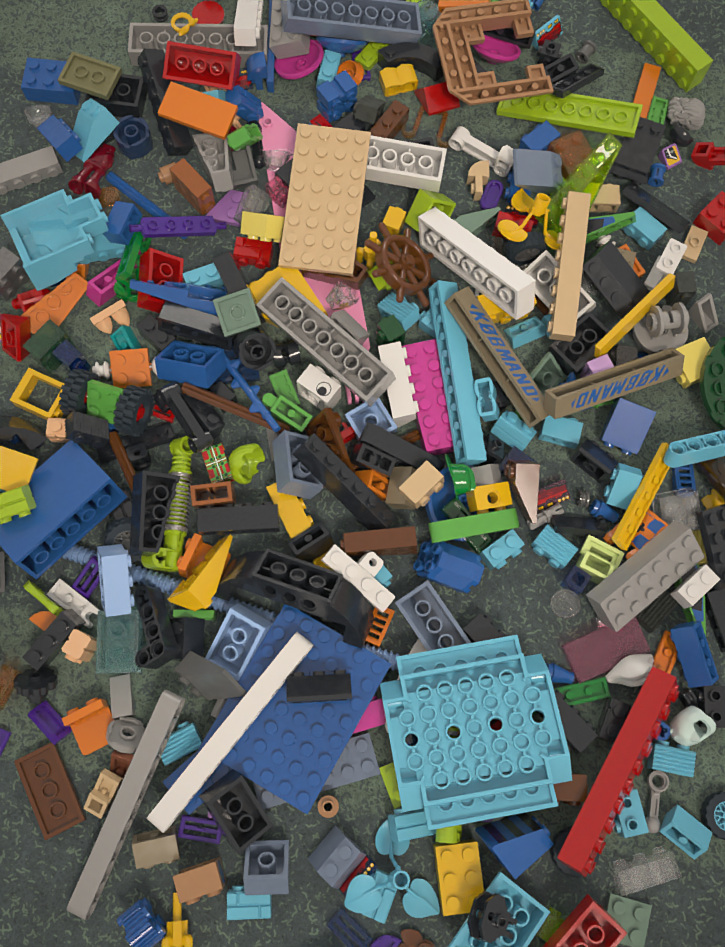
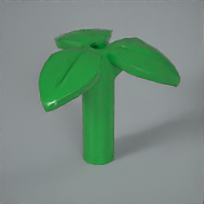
[114,276,138,303]

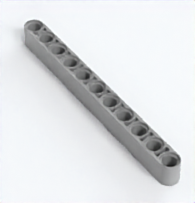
[67,690,185,921]

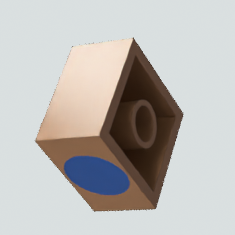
[173,857,227,905]

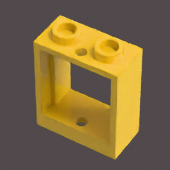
[10,368,64,421]

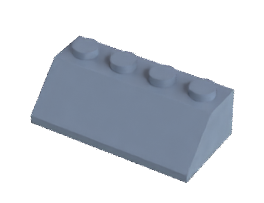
[395,580,471,651]

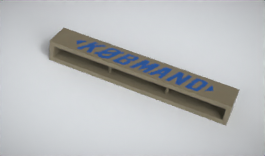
[444,286,549,428]
[544,347,685,419]

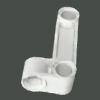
[448,126,513,177]

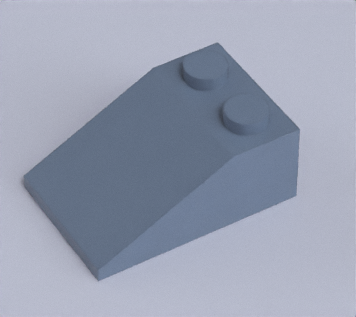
[513,149,563,195]

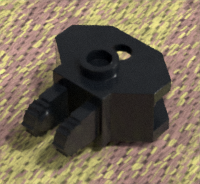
[467,891,518,943]

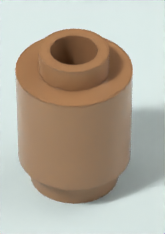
[157,162,176,185]
[318,794,339,818]

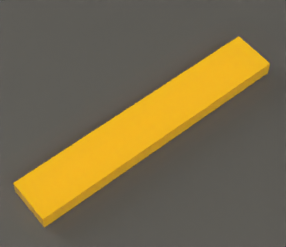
[594,273,676,358]
[612,443,670,551]

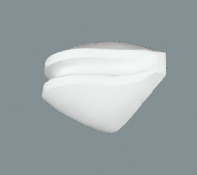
[605,654,655,687]

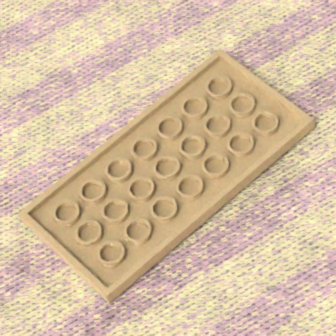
[278,123,371,276]

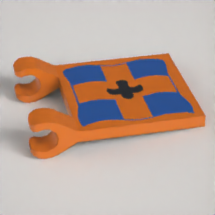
[603,509,668,560]

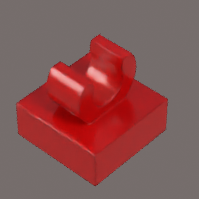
[340,422,355,445]

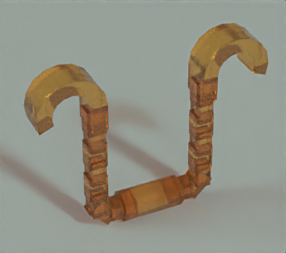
[401,106,450,148]

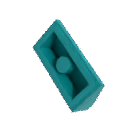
[110,325,142,350]

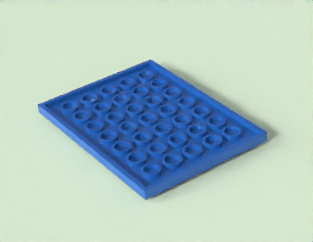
[199,605,391,814]

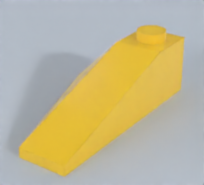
[167,534,233,611]

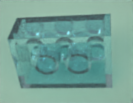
[96,610,143,675]

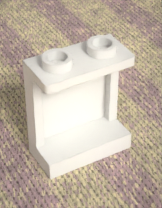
[644,238,687,291]

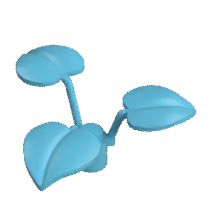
[344,819,440,918]

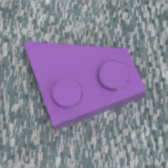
[206,190,248,227]

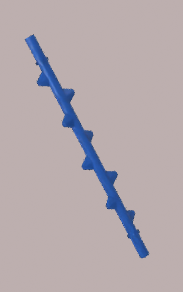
[181,305,281,432]

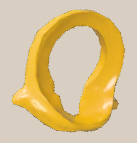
[171,12,198,36]

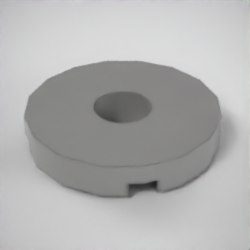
[106,717,145,754]

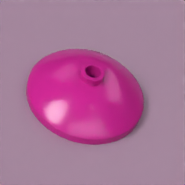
[472,35,521,64]
[275,39,324,80]

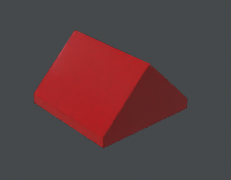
[414,81,460,116]
[0,314,31,362]

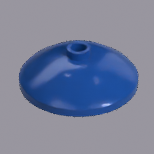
[316,36,367,57]

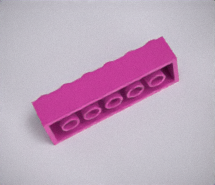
[401,339,454,456]

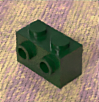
[375,314,406,346]

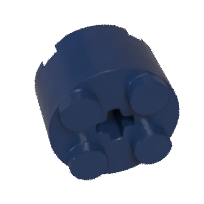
[113,115,153,160]

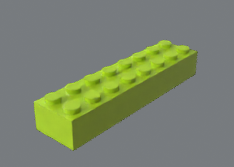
[600,0,713,92]

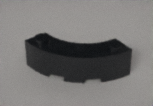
[377,42,444,82]

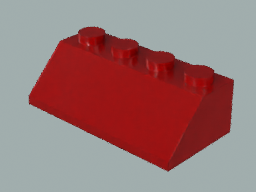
[163,41,242,90]

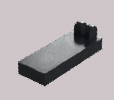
[550,515,607,537]

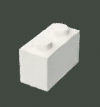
[671,564,720,609]

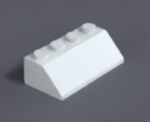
[524,250,596,322]
[378,342,419,427]

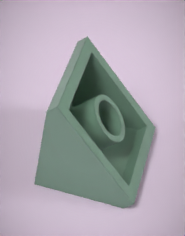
[530,352,566,397]

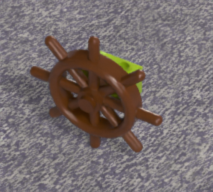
[364,222,437,307]

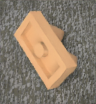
[90,299,130,334]

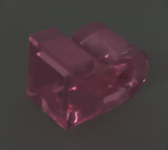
[266,176,289,208]

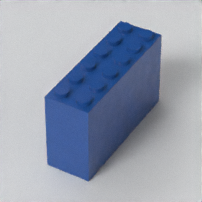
[0,440,128,579]

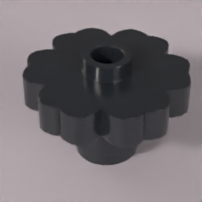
[13,667,58,704]

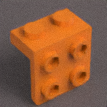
[176,533,231,579]
[61,697,114,755]

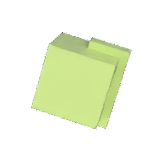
[573,535,625,584]

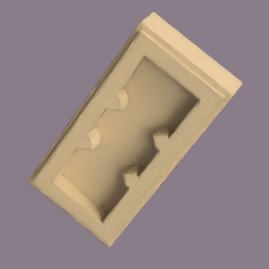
[682,225,708,264]

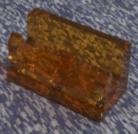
[0,664,23,710]

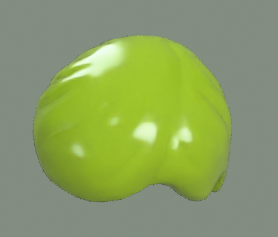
[229,444,265,484]

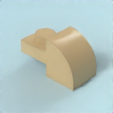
[466,160,489,201]
[83,768,123,819]

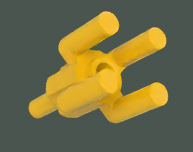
[356,231,380,277]
[161,893,193,947]

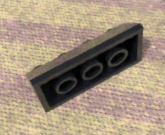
[583,240,650,319]

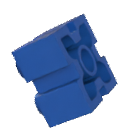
[316,70,357,123]

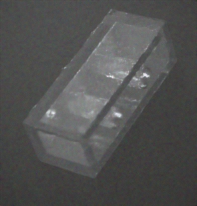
[608,846,682,896]

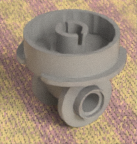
[633,302,689,355]

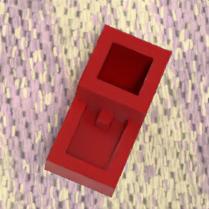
[691,142,725,170]

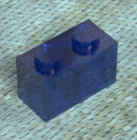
[52,339,91,373]

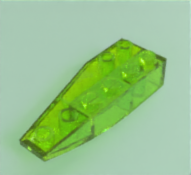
[534,132,622,233]

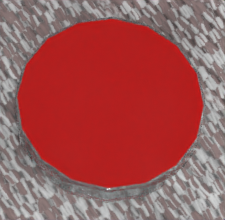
[191,0,225,24]

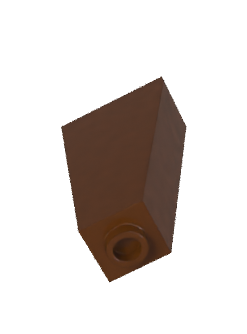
[340,526,417,557]

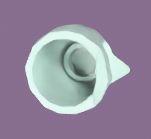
[669,706,716,747]

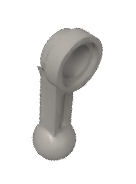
[645,770,669,833]

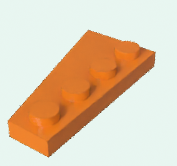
[21,273,88,343]

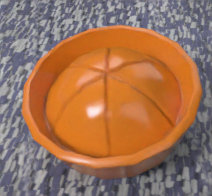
[337,60,364,86]

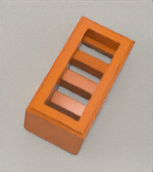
[365,608,395,647]

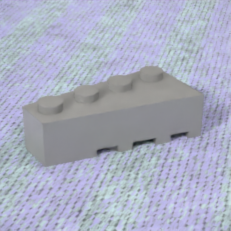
[192,133,234,192]

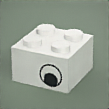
[297,364,341,410]

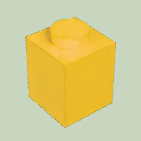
[383,206,406,235]

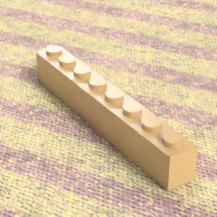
[546,191,591,342]

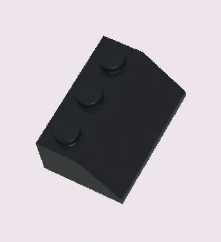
[287,670,352,704]

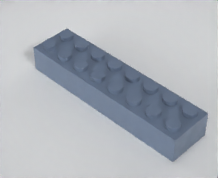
[280,0,422,44]

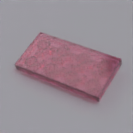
[562,617,651,683]

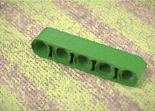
[428,508,520,543]

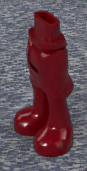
[68,144,116,200]

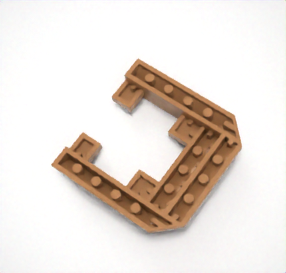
[432,0,554,106]

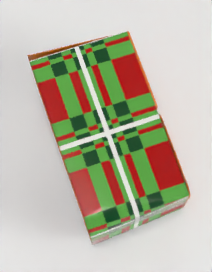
[201,443,235,483]

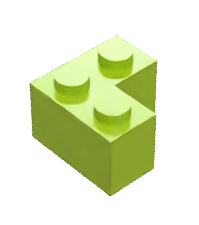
[404,189,456,232]

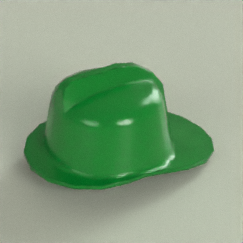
[445,454,476,500]

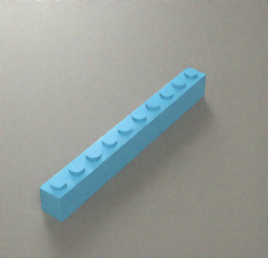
[428,280,487,466]

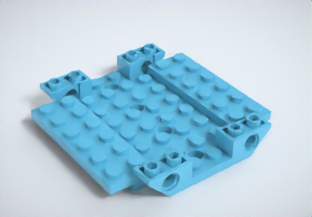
[380,635,572,831]

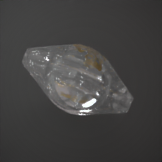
[326,281,360,310]

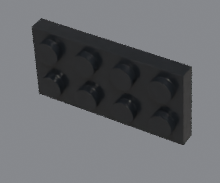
[696,504,725,590]

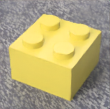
[240,211,285,243]

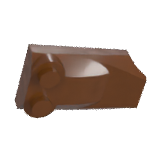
[305,408,355,473]

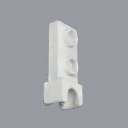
[46,579,103,628]

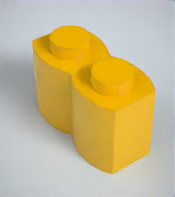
[379,64,418,97]

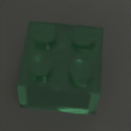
[23,319,76,373]

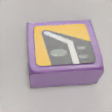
[658,143,682,170]

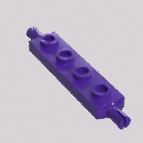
[129,216,227,238]

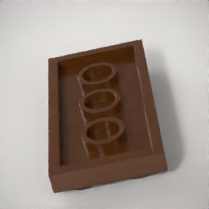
[14,742,87,840]

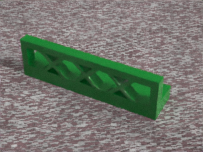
[115,217,152,291]

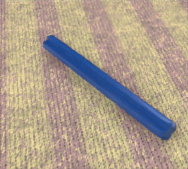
[106,172,188,239]

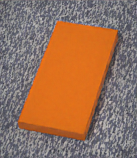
[157,82,238,140]

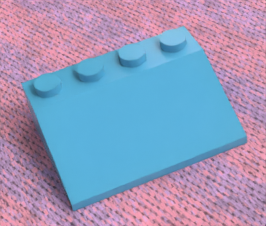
[448,871,550,947]

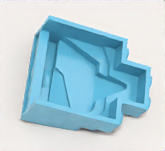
[0,189,109,291]

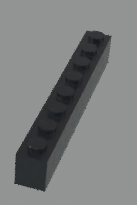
[463,613,598,754]

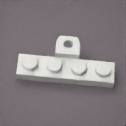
[321,544,395,613]

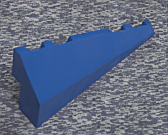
[130,279,227,316]

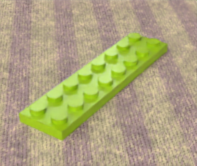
[497,93,643,138]

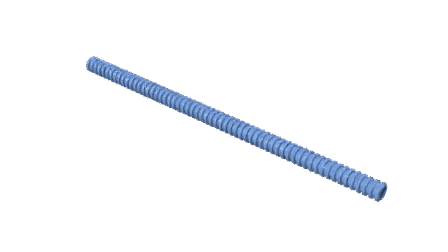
[63,544,403,673]

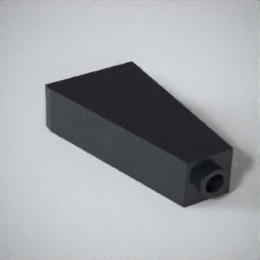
[212,251,266,328]

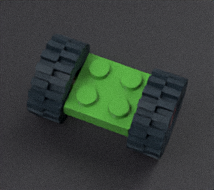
[59,368,155,437]

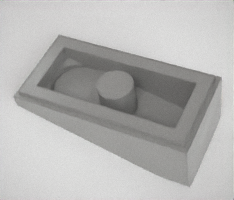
[110,674,136,719]

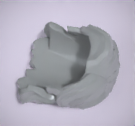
[667,96,705,131]

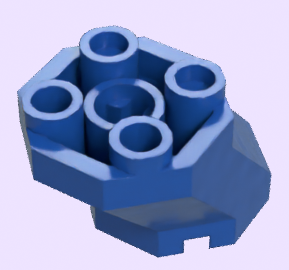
[413,540,484,593]

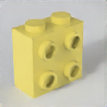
[676,337,710,389]

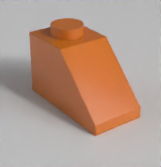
[355,469,389,502]

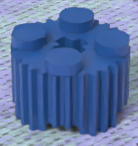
[117,898,166,947]

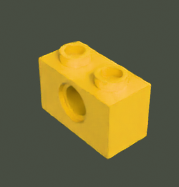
[466,481,513,514]

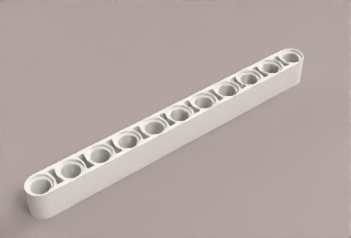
[147,632,314,833]

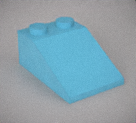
[73,98,119,162]

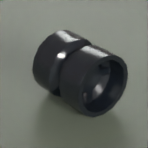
[273,341,301,368]

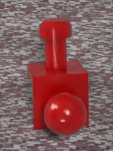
[11,288,51,313]

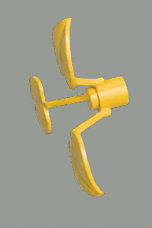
[497,188,560,250]

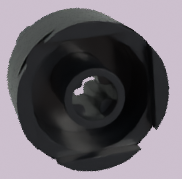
[233,327,276,370]

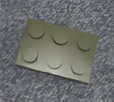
[57,51,122,100]

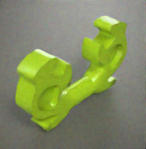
[23,580,65,616]

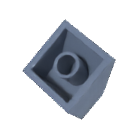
[307,825,366,889]

